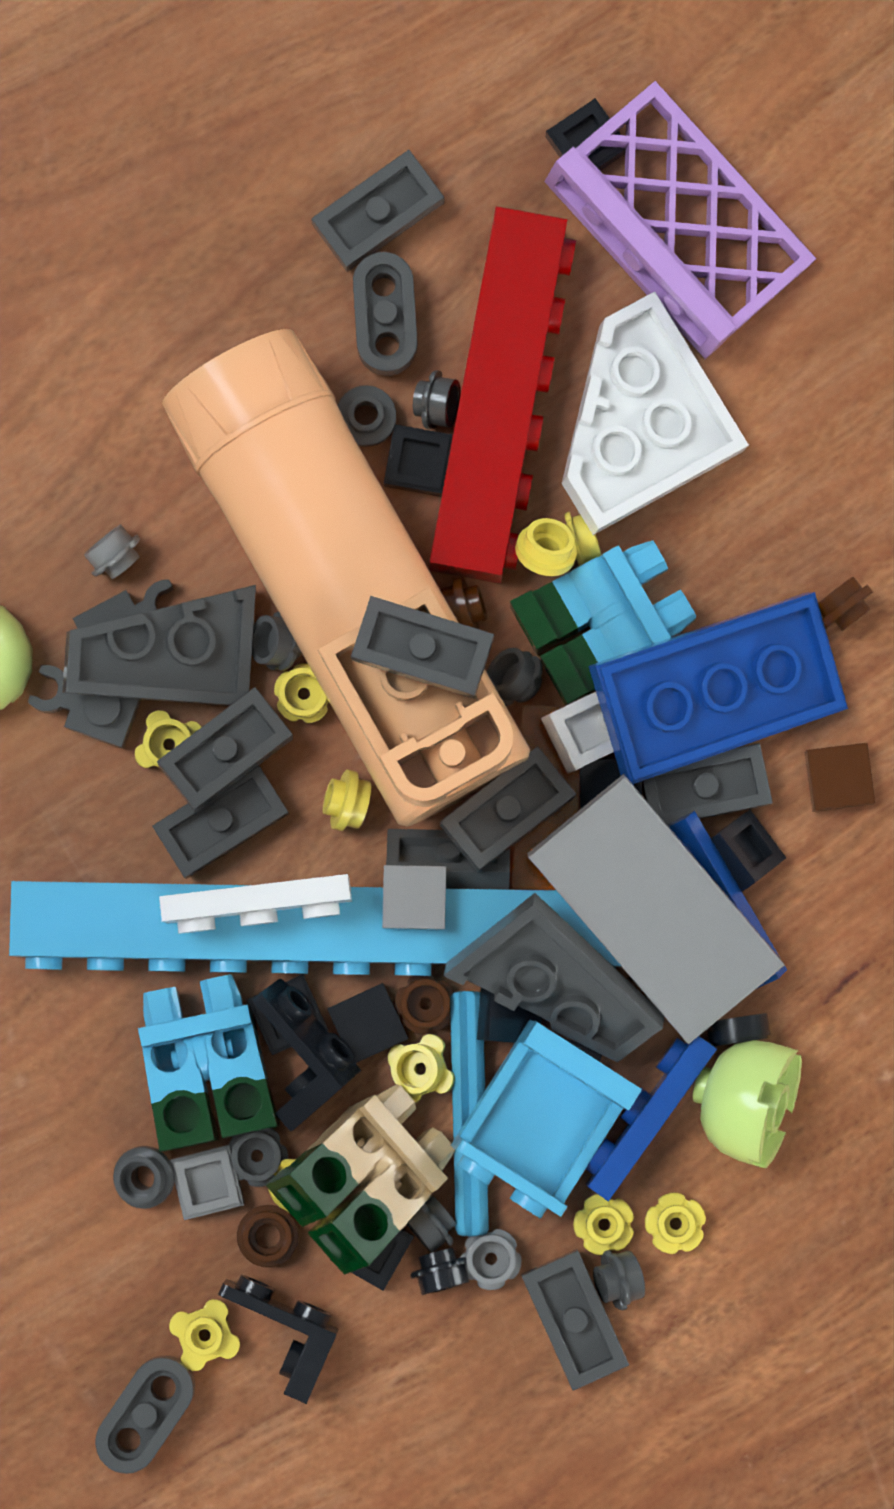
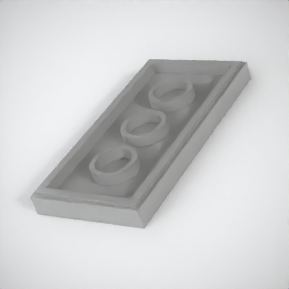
[527,774,785,1044]

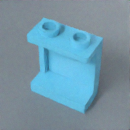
[450,1020,642,1219]

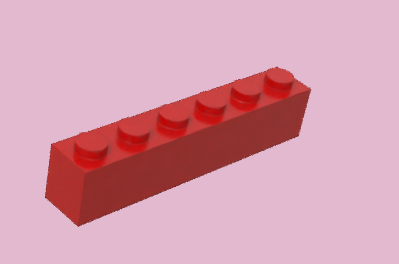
[429,206,576,584]

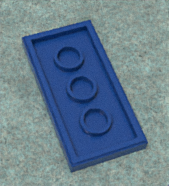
[588,592,848,784]

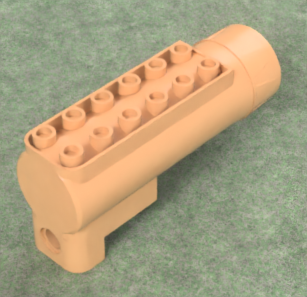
[162,329,530,827]

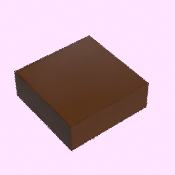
[805,743,875,812]

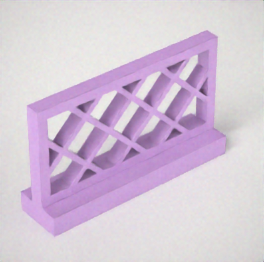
[544,81,816,359]

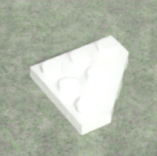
[561,292,749,535]

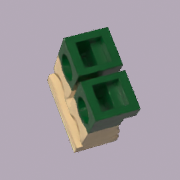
[266,1084,455,1275]

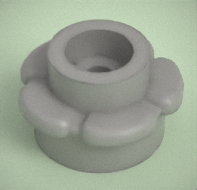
[84,524,140,579]
[461,1229,522,1290]

